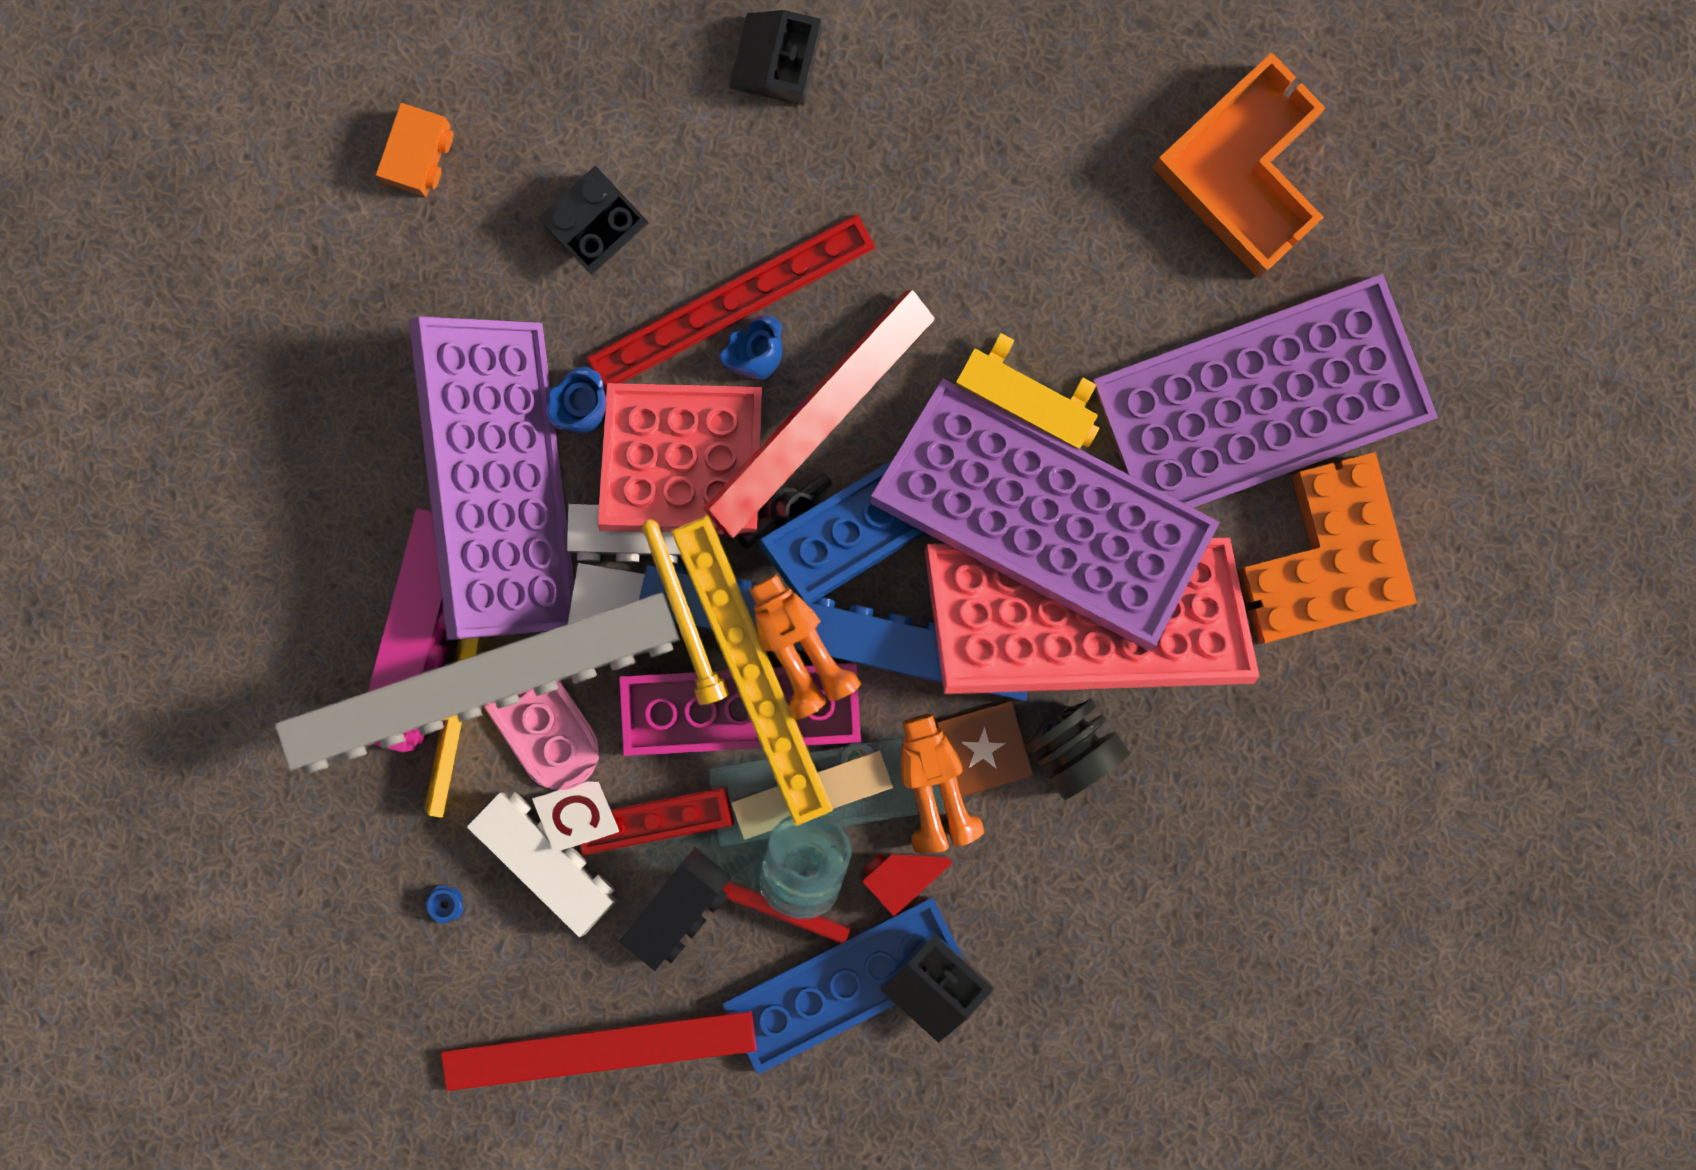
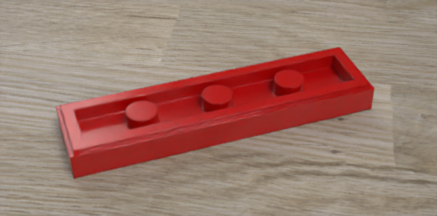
[580,787,734,856]
[722,879,850,943]

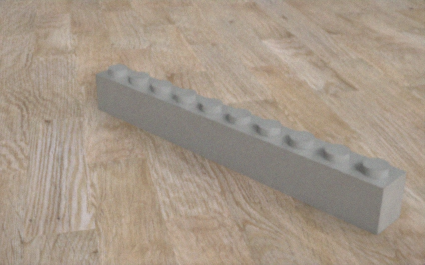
[275,593,680,775]

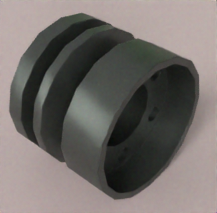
[1025,698,1131,800]

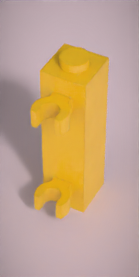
[955,333,1099,449]

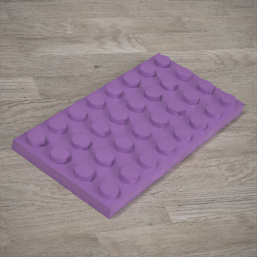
[1092,274,1438,508]
[409,317,575,640]
[869,378,1220,652]

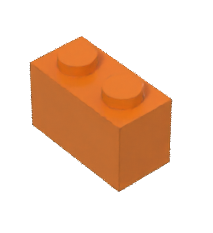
[376,103,454,197]

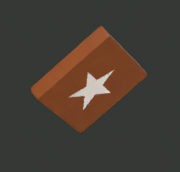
[937,701,1034,797]

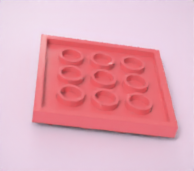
[598,383,762,534]

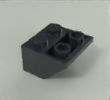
[729,10,822,106]
[538,165,649,276]
[880,930,994,1043]

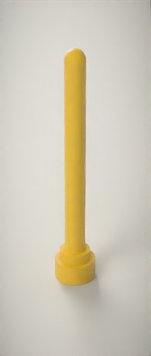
[642,520,729,705]

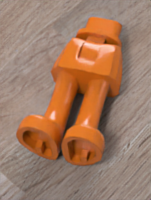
[749,574,861,720]
[900,714,984,854]

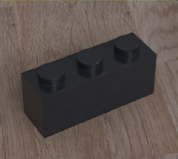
[618,847,732,971]

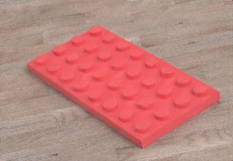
[925,538,1259,694]

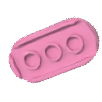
[484,681,599,790]

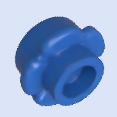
[425,885,464,924]

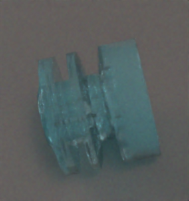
[759,816,852,919]

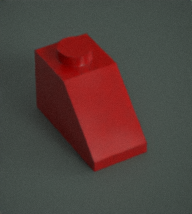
[862,852,952,916]

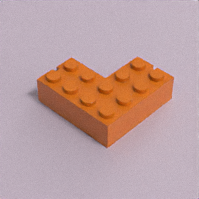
[1153,52,1325,279]
[1238,452,1417,644]

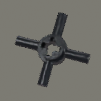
[738,473,832,549]

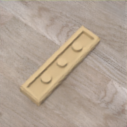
[731,750,893,840]

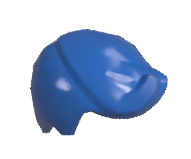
[719,315,783,380]
[546,366,606,434]

